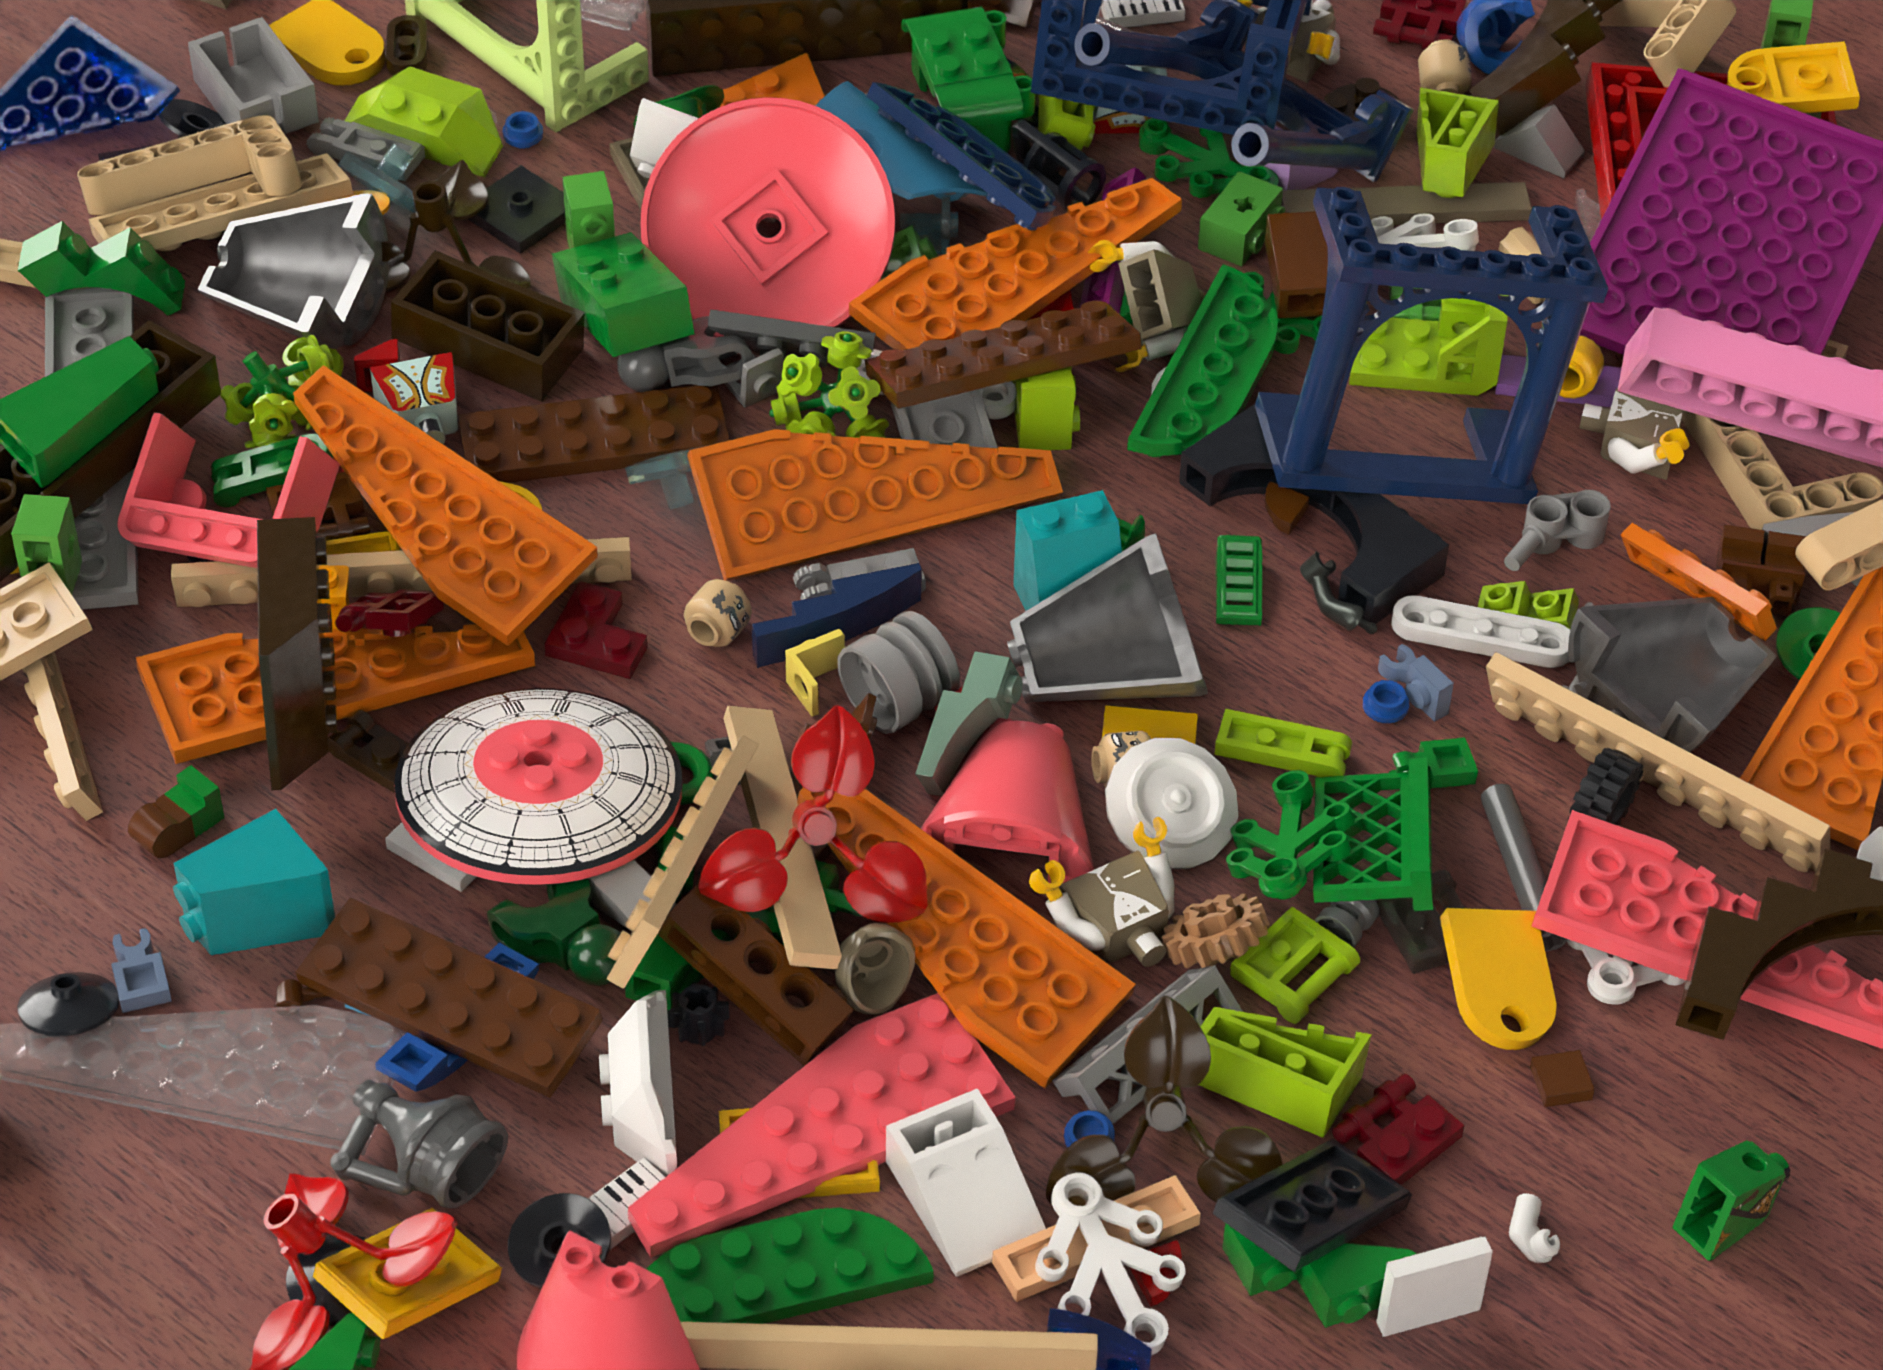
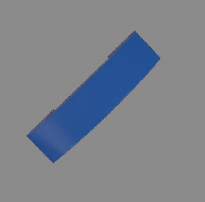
[376,943,539,1092]

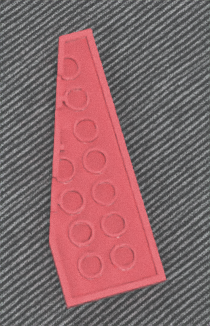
[1531,810,1883,1049]
[628,993,1016,1258]

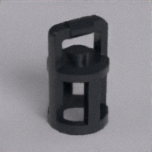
[1011,119,1106,211]

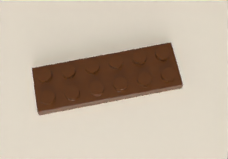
[865,301,1142,409]
[458,385,730,483]
[295,897,603,1098]

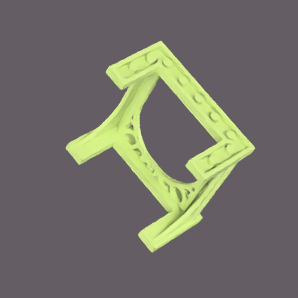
[405,0,649,132]

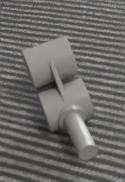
[1504,490,1611,571]

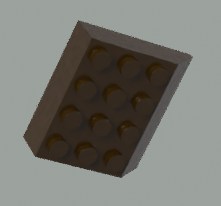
[257,517,337,791]

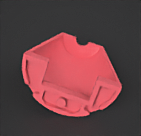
[921,718,1094,884]
[517,1230,700,1370]

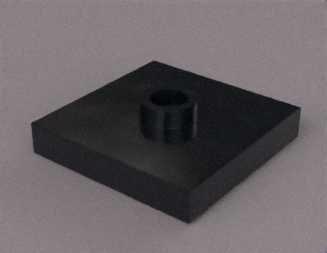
[468,165,566,254]

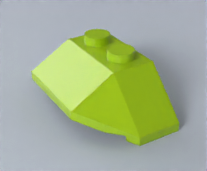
[344,67,503,178]

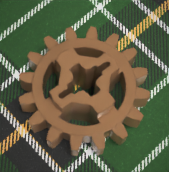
[1161,893,1270,968]

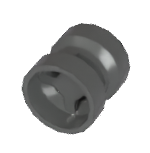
[1315,900,1379,948]

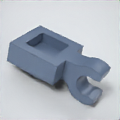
[1378,644,1454,722]

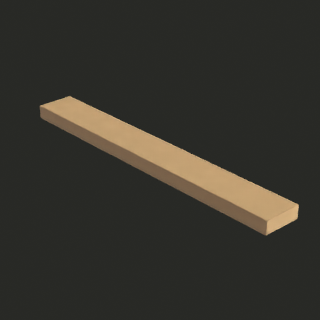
[723,706,842,969]
[680,1322,1097,1370]

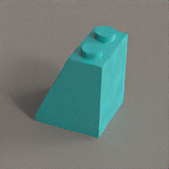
[1013,490,1122,611]
[173,809,335,955]

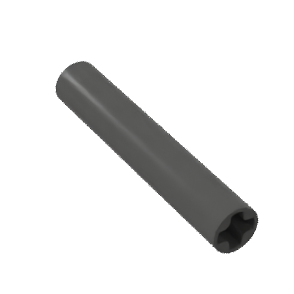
[1480,784,1568,951]

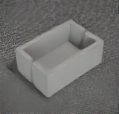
[188,17,319,134]

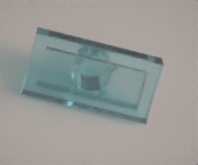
[338,144,416,213]
[625,445,709,509]

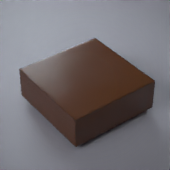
[1530,1050,1595,1107]

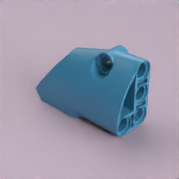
[815,81,987,202]

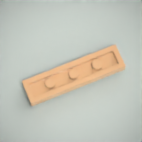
[992,1175,1201,1302]

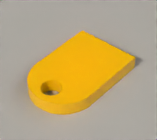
[269,0,385,85]
[1727,42,1860,113]
[1440,908,1556,1050]

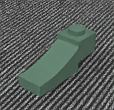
[915,651,1023,796]

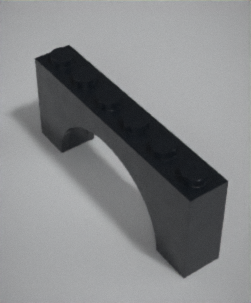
[1179,404,1449,624]

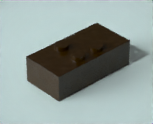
[391,250,585,402]

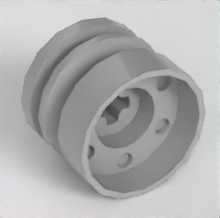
[837,611,960,734]

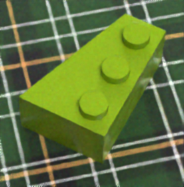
[1417,88,1499,198]
[1011,366,1080,450]
[1198,1007,1372,1138]

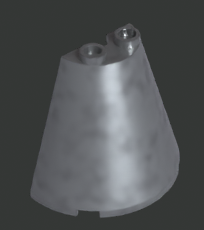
[197,194,389,349]
[1007,533,1208,704]
[1568,597,1777,752]

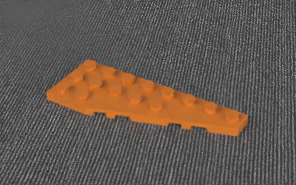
[849,178,1182,351]
[293,365,598,646]
[687,429,1063,581]
[136,624,535,764]
[797,787,1136,1089]

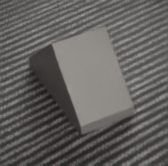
[1493,104,1585,178]

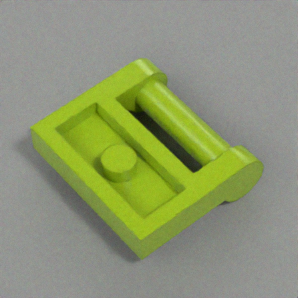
[1230,906,1360,1024]

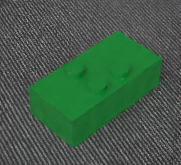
[552,232,695,357]

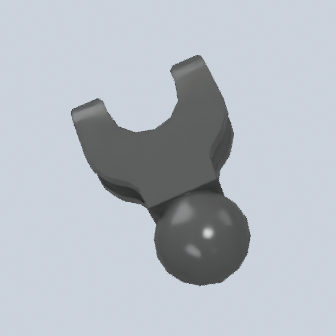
[617,316,753,392]

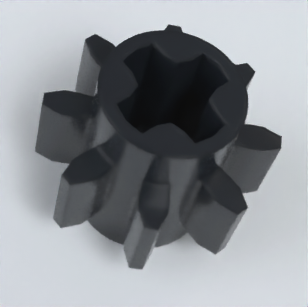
[667,983,730,1046]

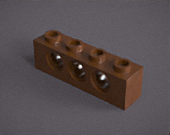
[658,885,854,1066]

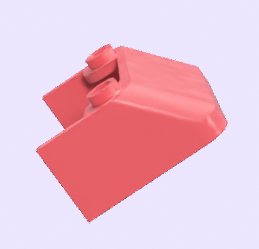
[117,413,340,568]

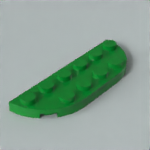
[1127,264,1278,457]
[646,1207,934,1324]

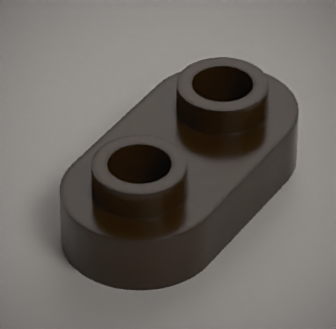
[385,15,428,76]

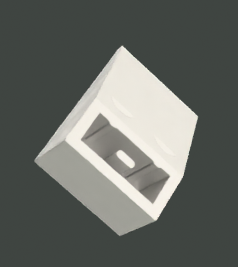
[886,1088,1046,1277]

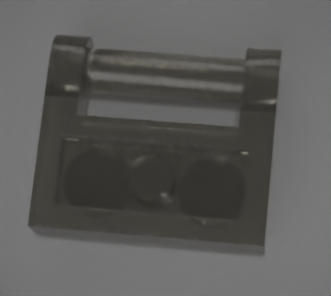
[1375,870,1465,974]

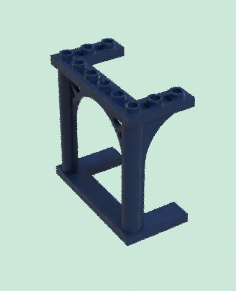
[1031,0,1313,135]
[1255,187,1608,504]

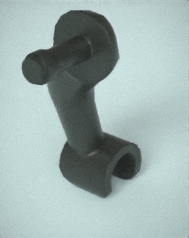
[1300,551,1377,634]

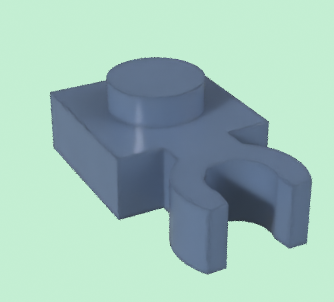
[111,928,172,1013]

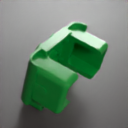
[901,7,1035,153]

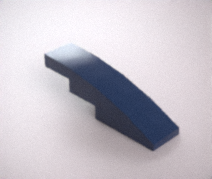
[752,563,922,668]

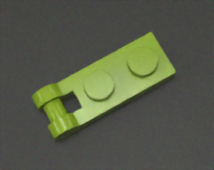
[1214,709,1352,777]

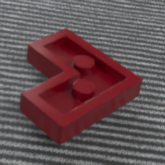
[544,581,648,679]

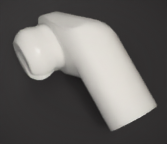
[1509,1194,1560,1263]

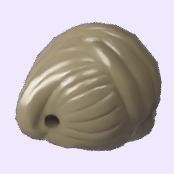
[834,923,915,1015]

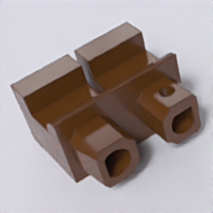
[1716,524,1806,616]

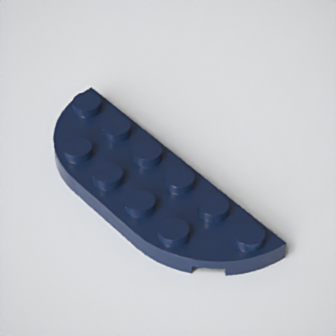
[866,82,1057,231]

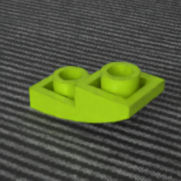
[1478,581,1579,629]

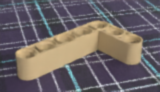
[1599,0,1736,87]
[77,115,302,216]
[1682,411,1883,530]
[1795,499,1883,590]

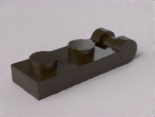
[328,710,409,793]

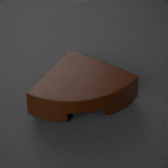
[1264,481,1310,535]

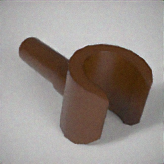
[276,979,328,1019]

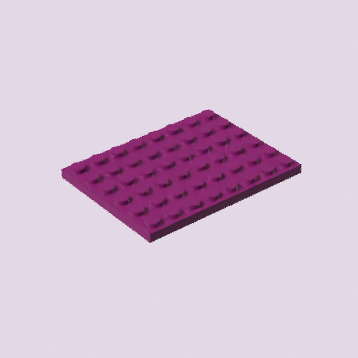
[1580,68,1883,355]

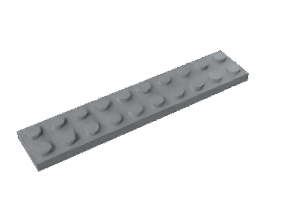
[45,287,139,610]

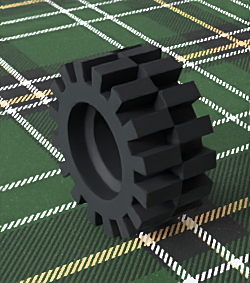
[1568,747,1644,826]

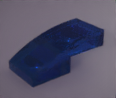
[1047,1308,1152,1370]

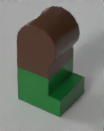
[127,765,225,859]

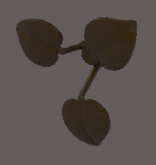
[381,160,531,292]
[1046,995,1283,1206]

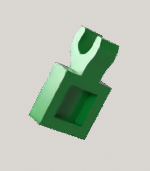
[1389,737,1479,789]

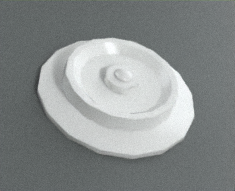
[1105,738,1238,869]

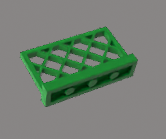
[1313,757,1433,911]

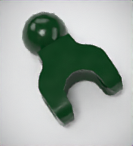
[487,878,621,986]

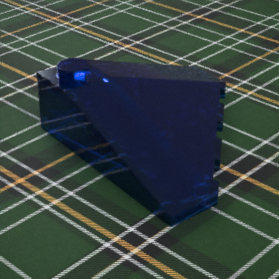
[0,15,181,151]

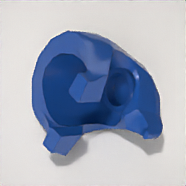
[1456,0,1535,74]

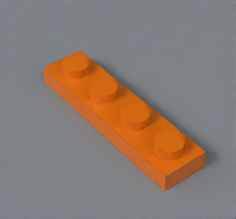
[1620,523,1777,641]

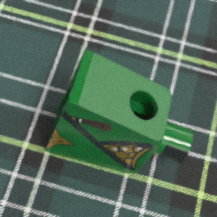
[1672,1140,1790,1261]

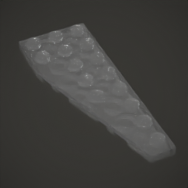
[0,1005,407,1155]

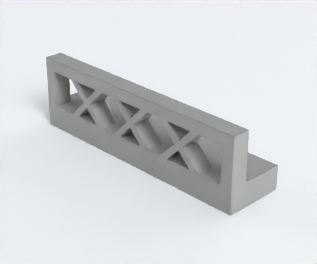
[1052,966,1243,1124]

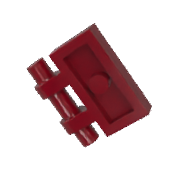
[1373,0,1467,50]
[335,589,444,637]
[1332,1073,1465,1185]

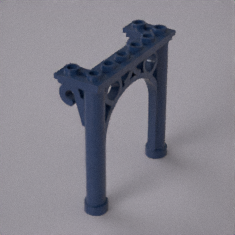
[1074,0,1414,182]

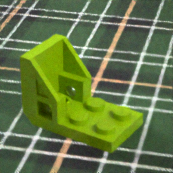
[1349,295,1508,396]

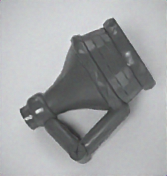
[330,1079,508,1209]

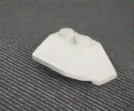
[599,990,677,1177]

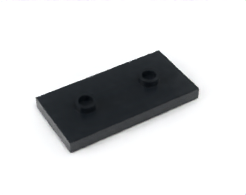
[1212,1139,1413,1272]

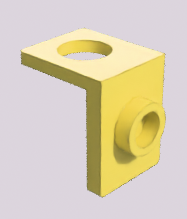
[785,629,845,717]

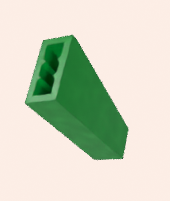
[0,336,159,488]

